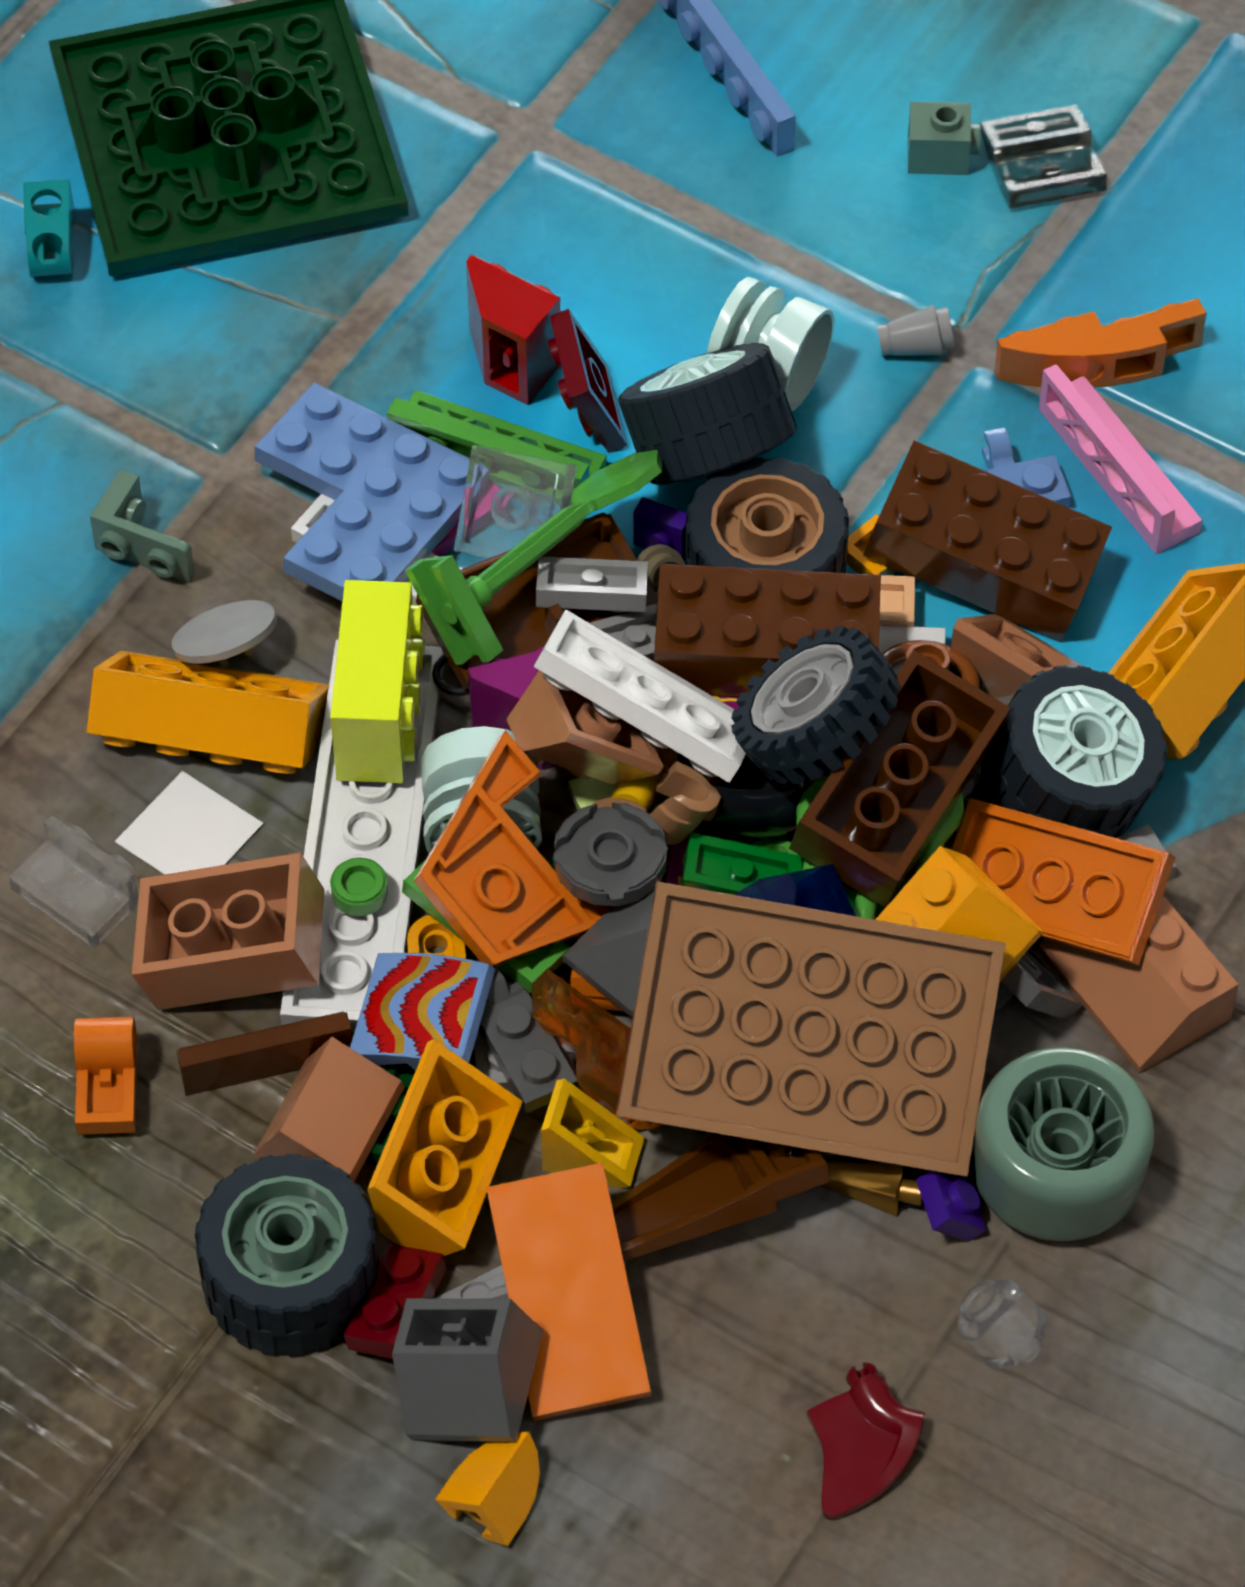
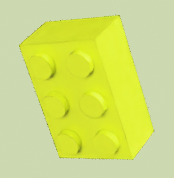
[330,580,425,783]

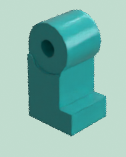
[23,180,75,277]

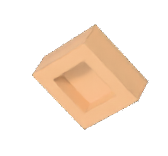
[870,574,915,627]

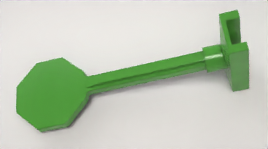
[405,450,662,665]

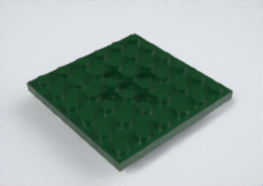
[49,0,409,276]

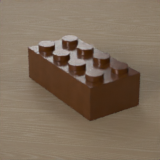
[863,440,1112,642]
[654,563,881,696]
[789,650,1011,908]

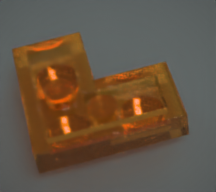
[532,969,631,1109]

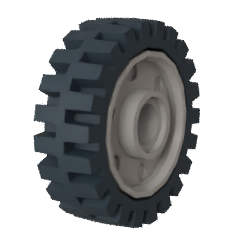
[731,626,899,785]

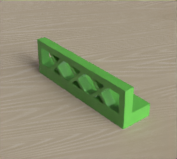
[387,390,607,507]

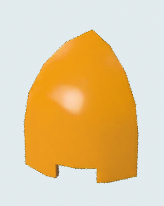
[435,1432,540,1546]

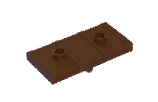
[416,512,658,690]

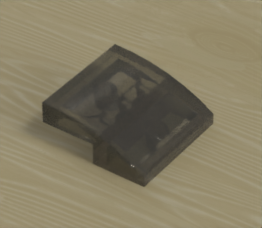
[980,105,1107,209]

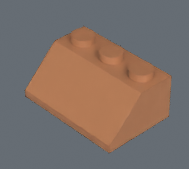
[1038,895,1239,1074]

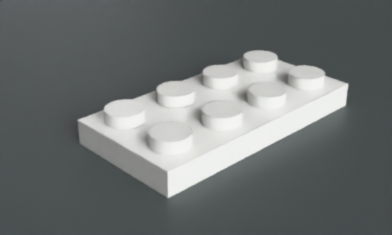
[533,610,746,783]

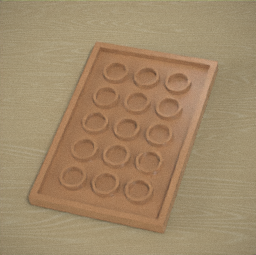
[616,882,1006,1177]

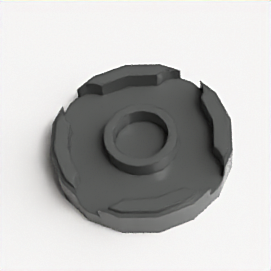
[553,802,668,907]

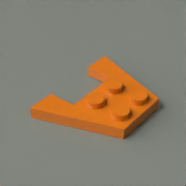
[413,731,612,967]

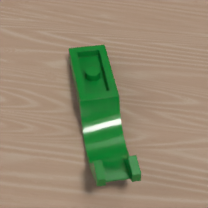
[680,832,910,919]

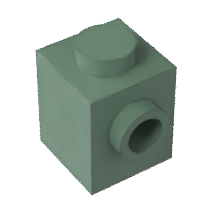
[908,102,981,175]

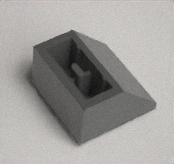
[392,1299,544,1442]

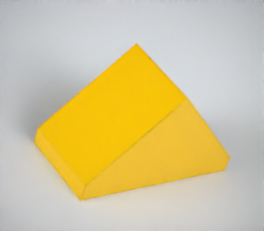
[541,1078,645,1189]

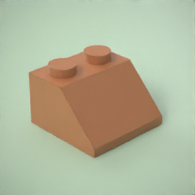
[506,670,664,785]

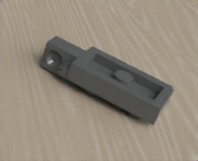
[478,966,578,1113]

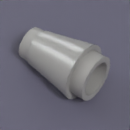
[877,304,955,356]

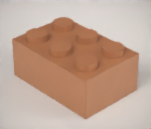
[132,852,324,1010]

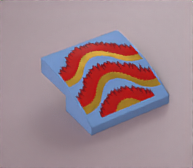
[350,953,495,1071]

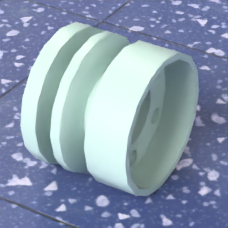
[706,277,835,411]
[421,726,542,853]

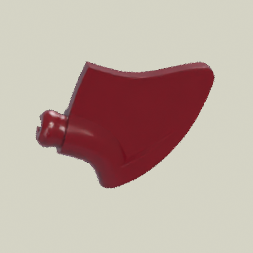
[806,1362,925,1521]

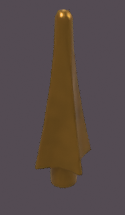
[820,1163,923,1217]

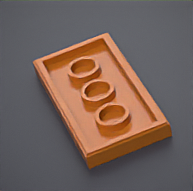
[952,798,1176,966]
[486,1162,652,1421]

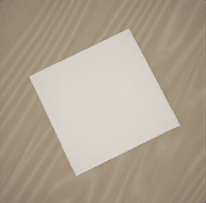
[114,771,264,875]

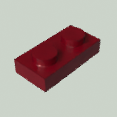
[344,1243,447,1359]

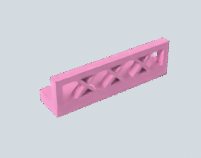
[1038,364,1202,555]

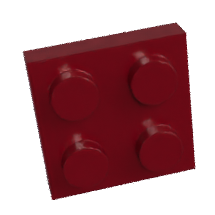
[548,308,627,453]

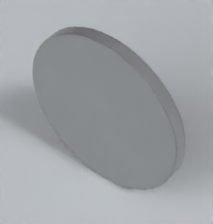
[171,600,277,668]

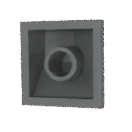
[562,890,654,1018]

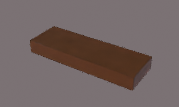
[176,1011,352,1096]

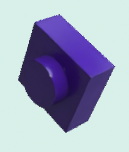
[633,497,686,559]
[916,1170,986,1242]

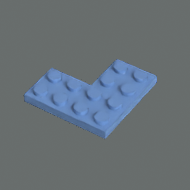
[255,383,492,601]

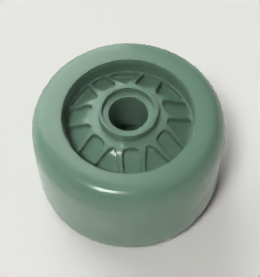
[971,1047,1154,1242]

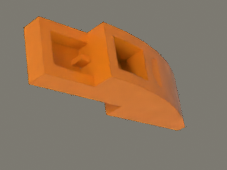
[994,298,1207,388]

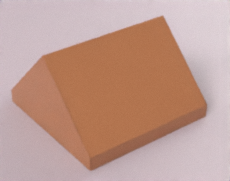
[949,614,1083,706]
[254,1037,405,1182]

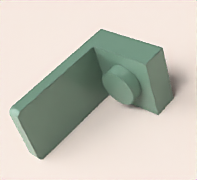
[90,469,195,582]

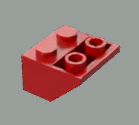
[466,255,561,405]

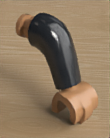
[650,761,813,845]

